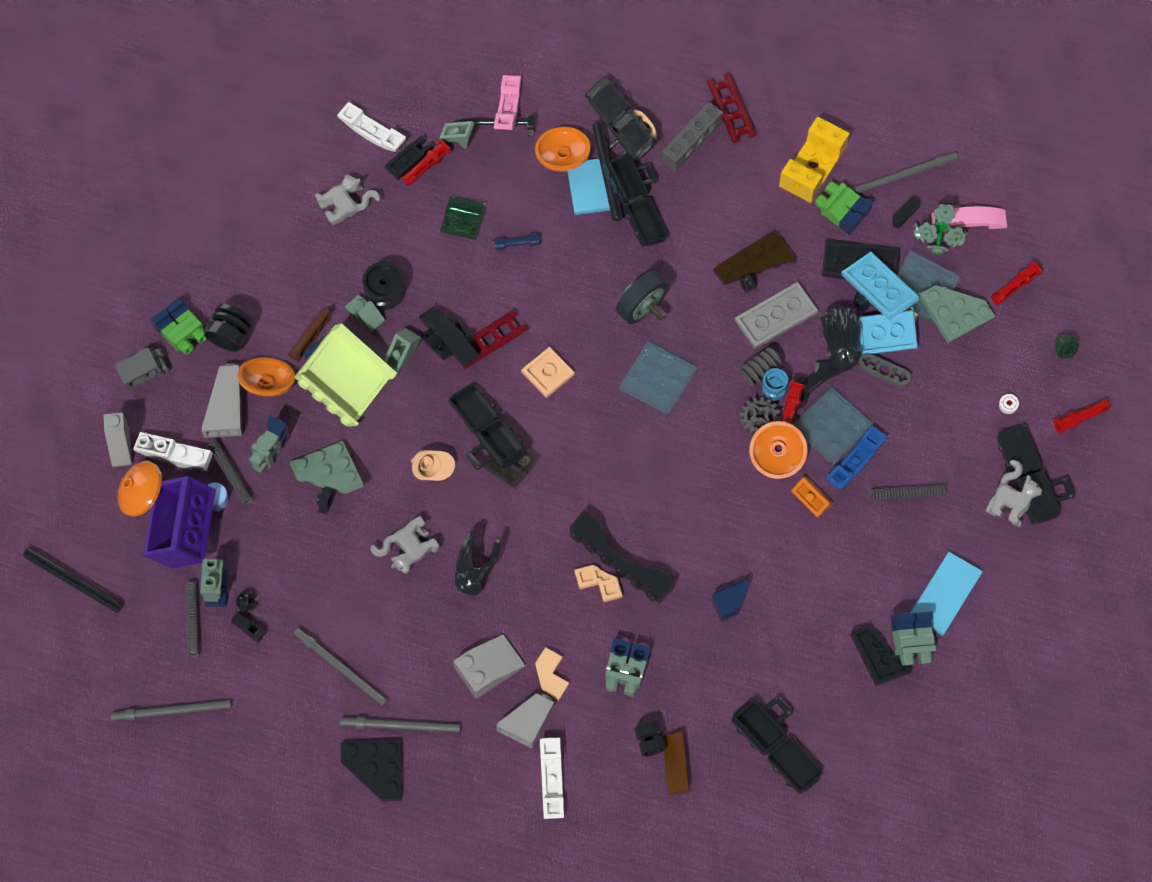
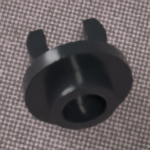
[854,293,871,311]
[236,592,257,612]

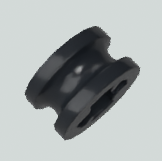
[739,274,756,293]

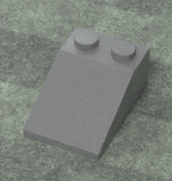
[453,635,525,699]

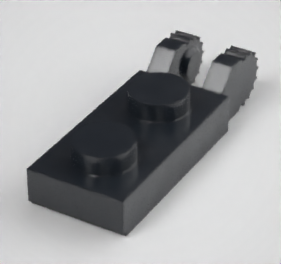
[385,136,434,180]

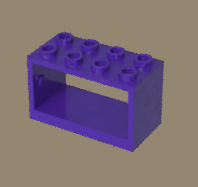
[143,476,216,568]

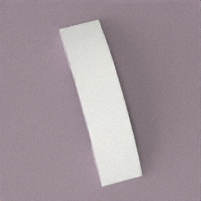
[337,102,406,152]
[540,738,564,819]

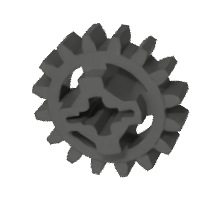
[739,397,781,436]

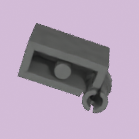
[115,347,169,390]

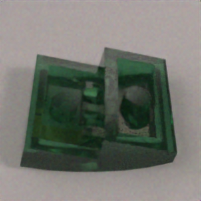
[441,196,486,240]

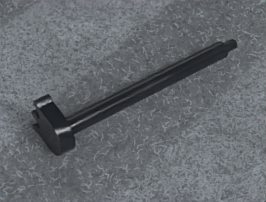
[455,115,535,136]

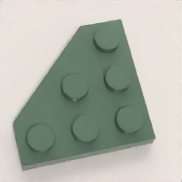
[918,285,995,343]
[289,441,364,494]

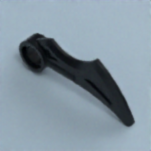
[796,360,853,408]

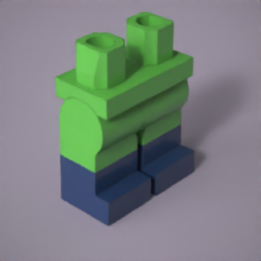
[815,181,873,235]
[151,297,207,355]

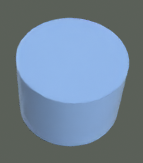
[208,483,228,511]

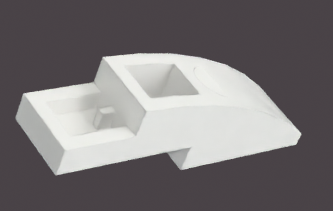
[133,432,213,471]

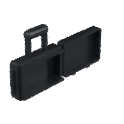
[585,76,657,161]
[602,155,668,247]
[449,384,527,470]
[996,426,1075,524]
[731,696,823,794]

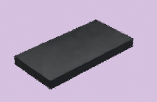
[822,240,900,279]

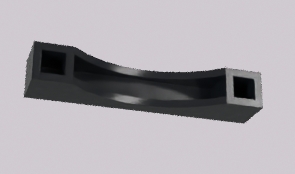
[570,510,675,604]

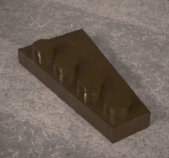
[713,230,796,285]

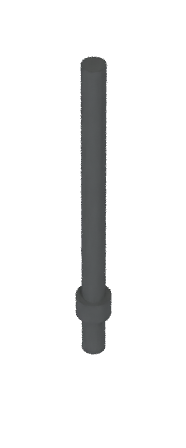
[853,152,958,194]
[293,628,388,706]
[111,700,231,721]
[340,717,460,732]

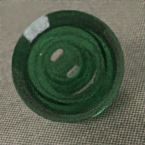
[1054,334,1079,359]

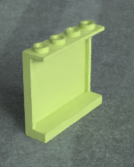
[294,324,397,427]

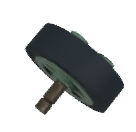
[616,271,669,324]

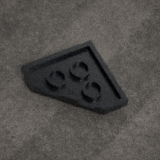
[341,741,401,802]

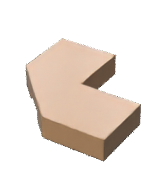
[574,565,622,602]
[535,647,569,701]

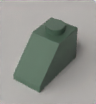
[384,328,421,374]

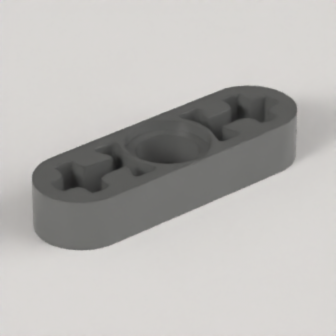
[858,353,911,388]

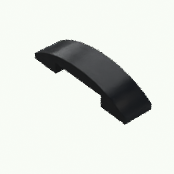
[419,306,479,368]

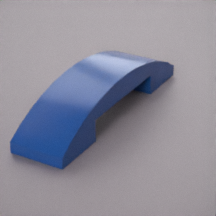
[826,426,887,491]

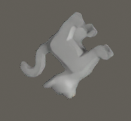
[315,174,380,226]
[986,460,1042,528]
[371,516,439,574]

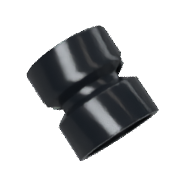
[634,721,666,757]

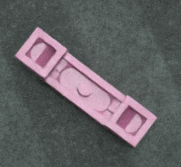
[494,75,521,130]
[931,206,1007,232]

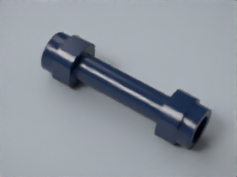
[494,233,540,250]

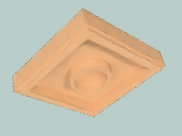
[521,347,575,398]

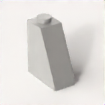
[103,412,132,467]
[497,693,554,749]

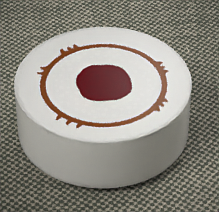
[999,394,1019,414]

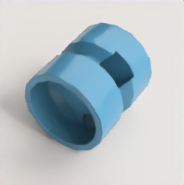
[762,368,788,401]

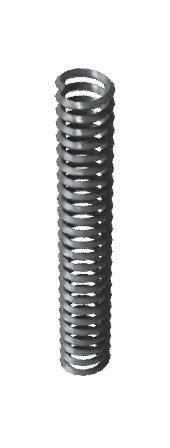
[208,439,253,504]
[870,485,947,500]
[185,582,199,656]

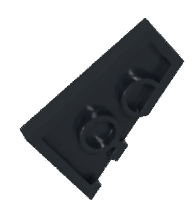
[850,626,912,686]

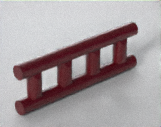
[707,73,757,143]
[464,310,528,370]

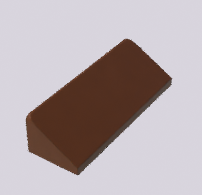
[288,309,330,362]
[662,732,689,795]

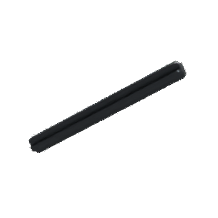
[592,121,623,222]
[23,548,123,613]

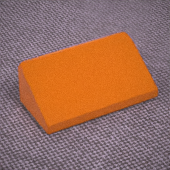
[791,477,834,518]

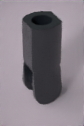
[892,197,921,228]
[231,612,267,643]

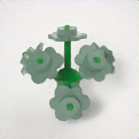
[913,204,967,255]

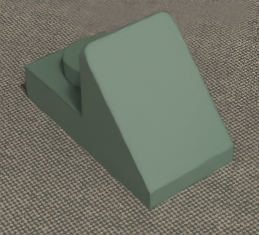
[439,121,474,149]
[345,294,385,333]

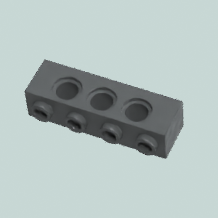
[661,102,723,172]

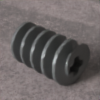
[740,348,782,387]

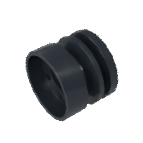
[204,304,253,352]

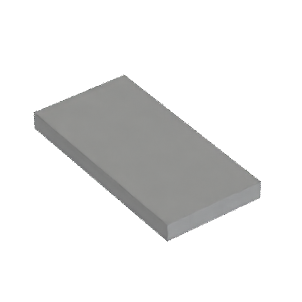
[735,282,818,349]

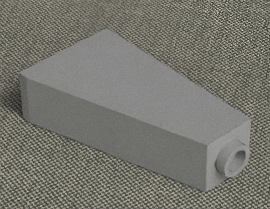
[202,363,243,438]

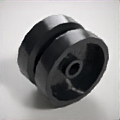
[362,261,405,310]

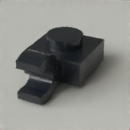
[316,486,336,514]

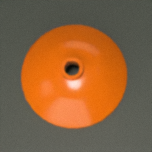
[535,127,590,171]
[237,357,295,397]
[749,421,807,479]
[117,461,162,517]

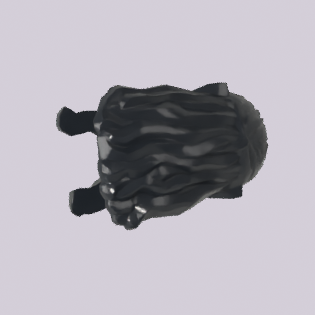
[820,307,862,371]
[455,530,501,596]

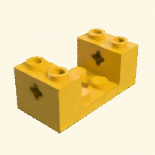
[779,116,850,203]

